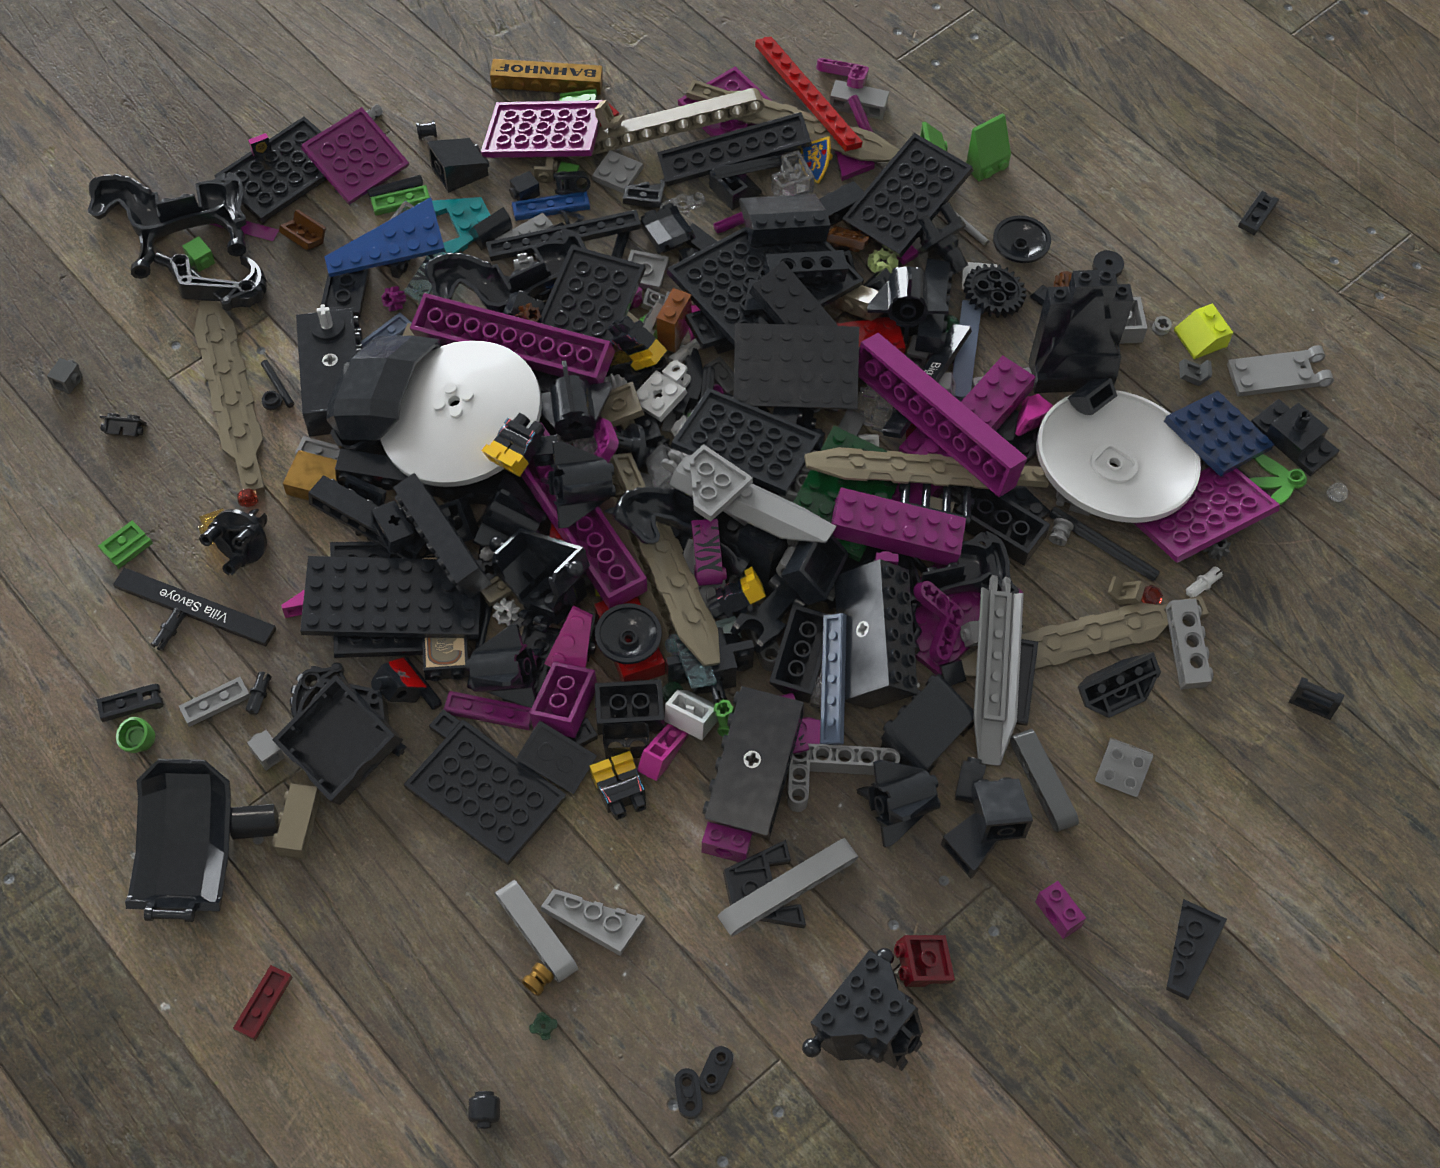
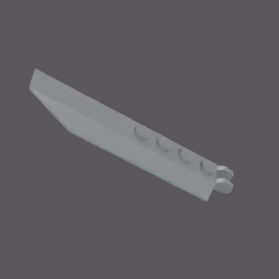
[661,449,836,543]
[974,575,1024,766]

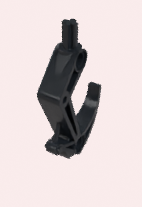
[154,253,267,311]
[289,662,407,757]

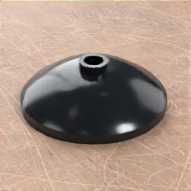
[993,215,1051,263]
[595,603,662,664]

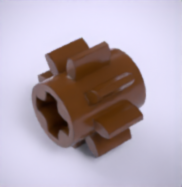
[1054,271,1072,287]
[515,303,542,322]

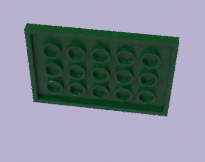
[793,426,899,562]

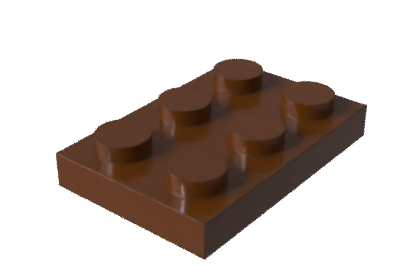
[827,226,871,252]

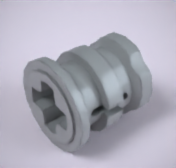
[1049,518,1074,546]

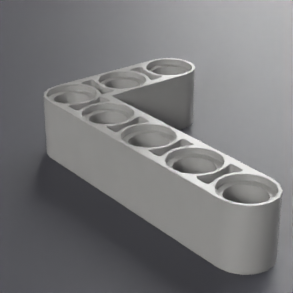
[787,744,900,812]

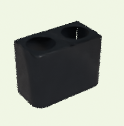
[602,722,649,760]

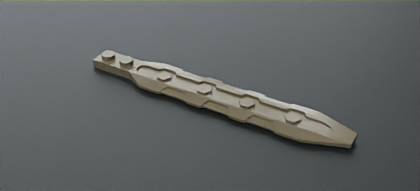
[686,80,899,162]
[194,300,265,496]
[804,447,1050,489]
[610,453,720,667]
[962,595,1209,678]

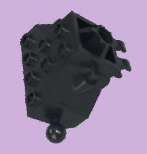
[489,528,590,633]
[802,948,924,1071]

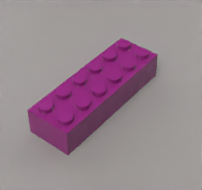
[831,487,966,565]

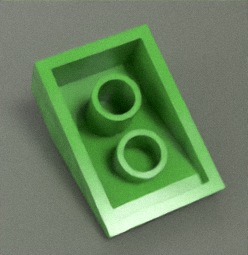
[966,113,1011,182]

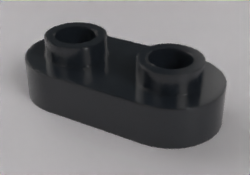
[699,1046,733,1095]
[675,1068,703,1119]

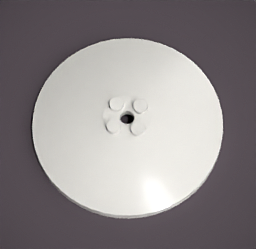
[381,341,542,487]
[1036,390,1201,523]

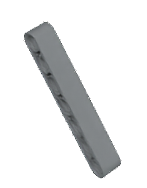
[717,838,859,936]

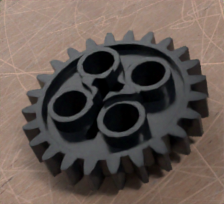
[963,263,1027,318]

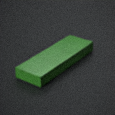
[370,185,430,216]

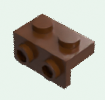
[279,210,326,250]

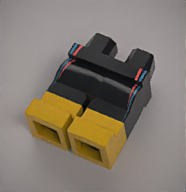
[608,316,667,371]
[481,412,545,477]
[707,567,765,619]
[590,751,646,820]

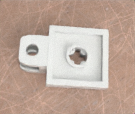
[637,360,691,422]

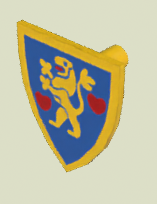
[801,136,833,184]

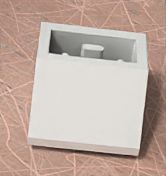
[664,690,718,740]

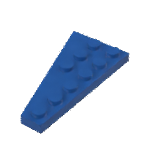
[324,197,445,277]

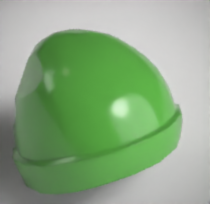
[116,717,156,753]

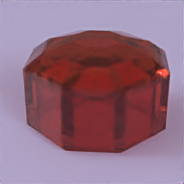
[237,488,259,507]
[1141,585,1163,605]

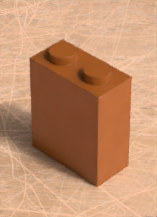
[656,288,692,353]

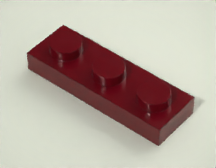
[233,965,293,1041]

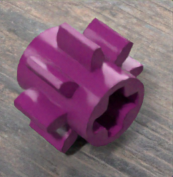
[381,286,406,311]

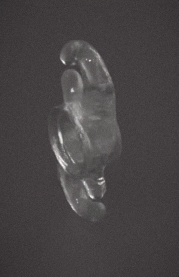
[660,192,705,214]

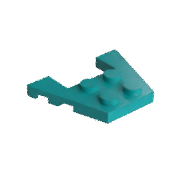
[432,197,490,254]

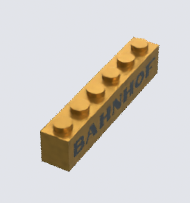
[490,59,603,95]

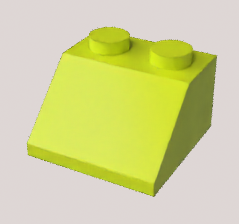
[1174,303,1233,359]

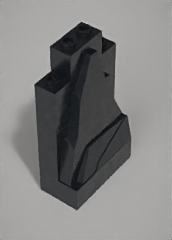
[1029,269,1134,393]

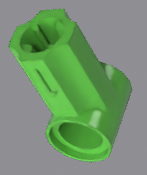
[713,699,735,737]

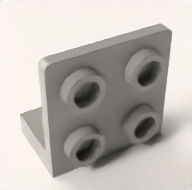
[1095,737,1153,797]

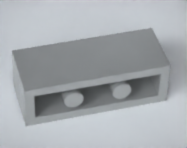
[830,80,889,120]

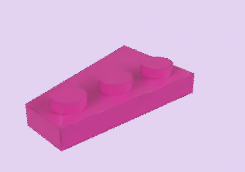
[544,606,593,668]

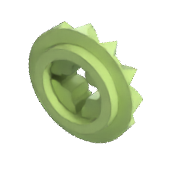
[867,248,898,273]

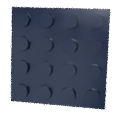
[1164,391,1275,477]

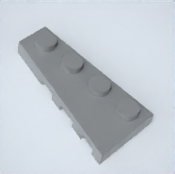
[541,889,645,956]

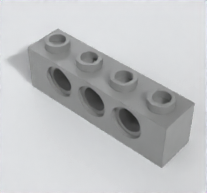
[1165,598,1213,690]

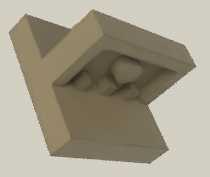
[600,382,644,430]

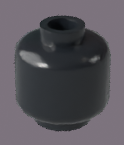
[468,1091,500,1129]

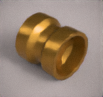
[521,962,555,996]

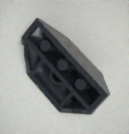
[1078,652,1161,718]

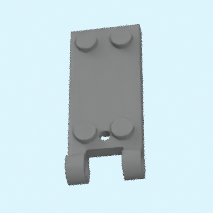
[1227,345,1334,397]

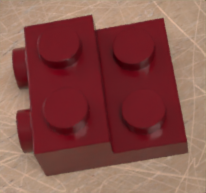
[894,935,955,987]

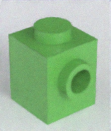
[182,236,215,272]

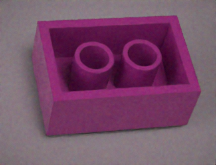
[529,661,597,738]

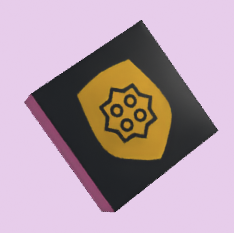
[248,133,272,157]

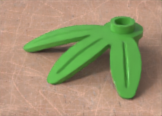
[1249,455,1307,505]

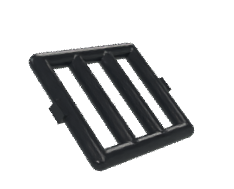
[899,482,975,525]

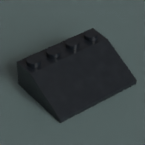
[739,194,831,246]

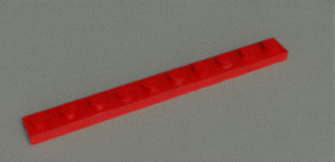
[755,37,863,152]

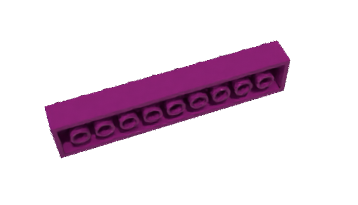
[410,293,615,385]
[858,333,1027,497]
[891,355,1036,505]
[521,422,648,609]

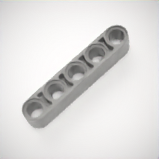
[494,880,578,983]

